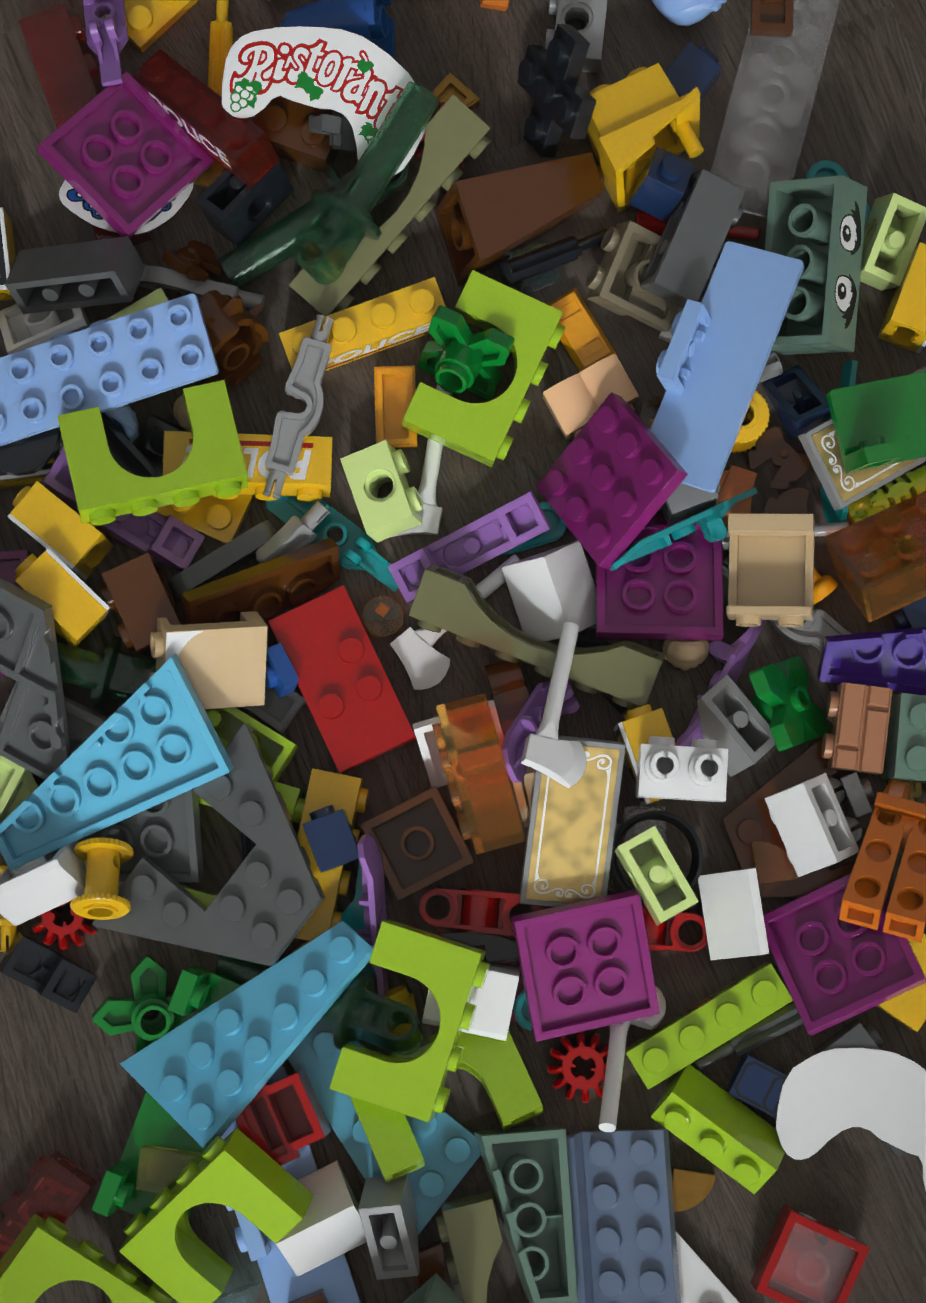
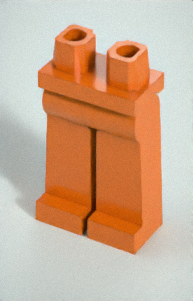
[839,779,926,943]

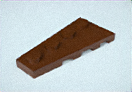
[181,538,341,625]

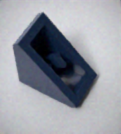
[762,365,831,440]

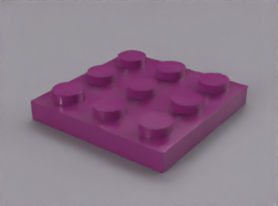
[37,71,214,238]
[536,392,688,569]
[596,517,724,641]
[763,874,926,1036]
[511,889,660,1042]

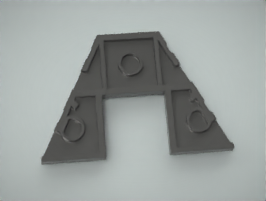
[0,578,71,780]
[92,724,326,966]

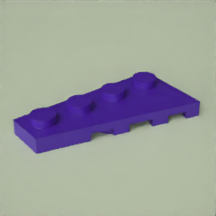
[817,627,926,695]

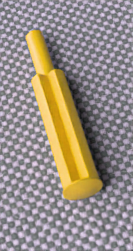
[206,0,233,108]

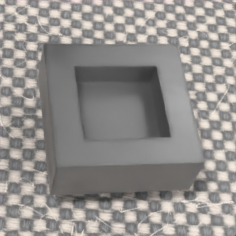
[840,772,876,818]

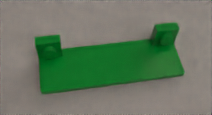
[826,371,926,474]
[92,965,243,1219]

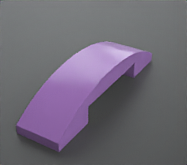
[41,448,205,571]
[387,491,551,603]

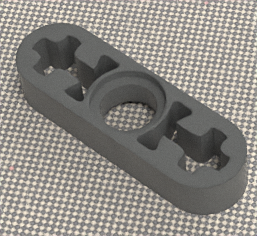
[168,520,277,601]

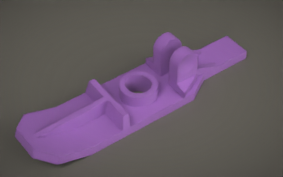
[83,0,129,87]
[675,620,767,747]
[501,678,580,783]
[356,834,389,998]

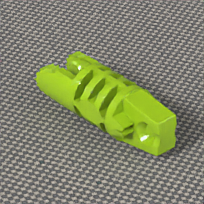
[848,465,926,530]

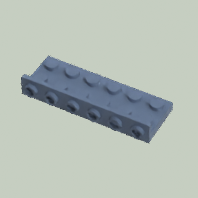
[566,1128,681,1303]

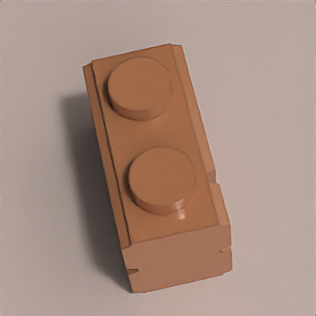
[821,683,893,774]

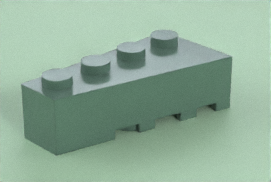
[473,1124,578,1303]

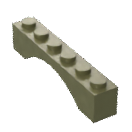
[289,94,491,317]
[408,563,666,709]
[436,1191,503,1303]

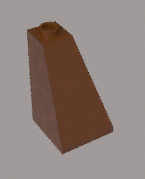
[435,152,604,286]

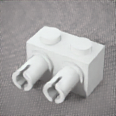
[636,736,728,802]
[764,773,862,877]

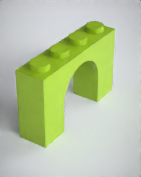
[402,270,565,468]
[57,380,248,526]
[329,919,490,1122]
[349,1030,543,1183]
[119,1127,314,1303]
[0,1213,174,1303]

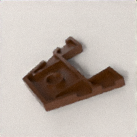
[721,739,856,898]

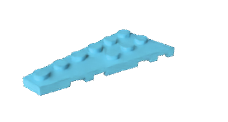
[0,653,234,870]
[120,921,374,1149]
[287,1014,481,1235]

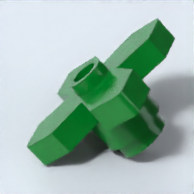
[418,305,515,400]
[749,656,830,752]
[92,954,176,1054]

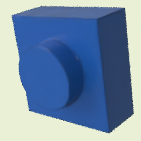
[265,643,299,698]

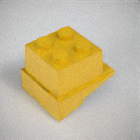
[586,63,704,213]

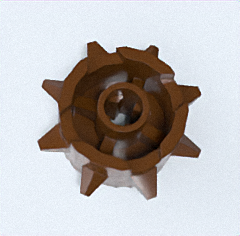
[199,290,269,387]

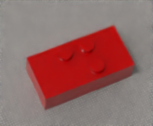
[268,585,417,775]

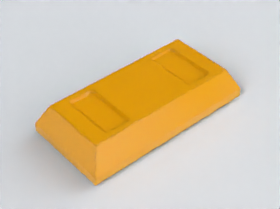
[547,287,618,372]
[374,365,417,448]

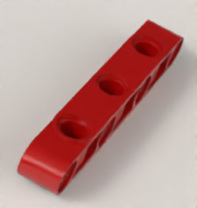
[419,888,708,952]

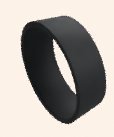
[611,811,703,903]

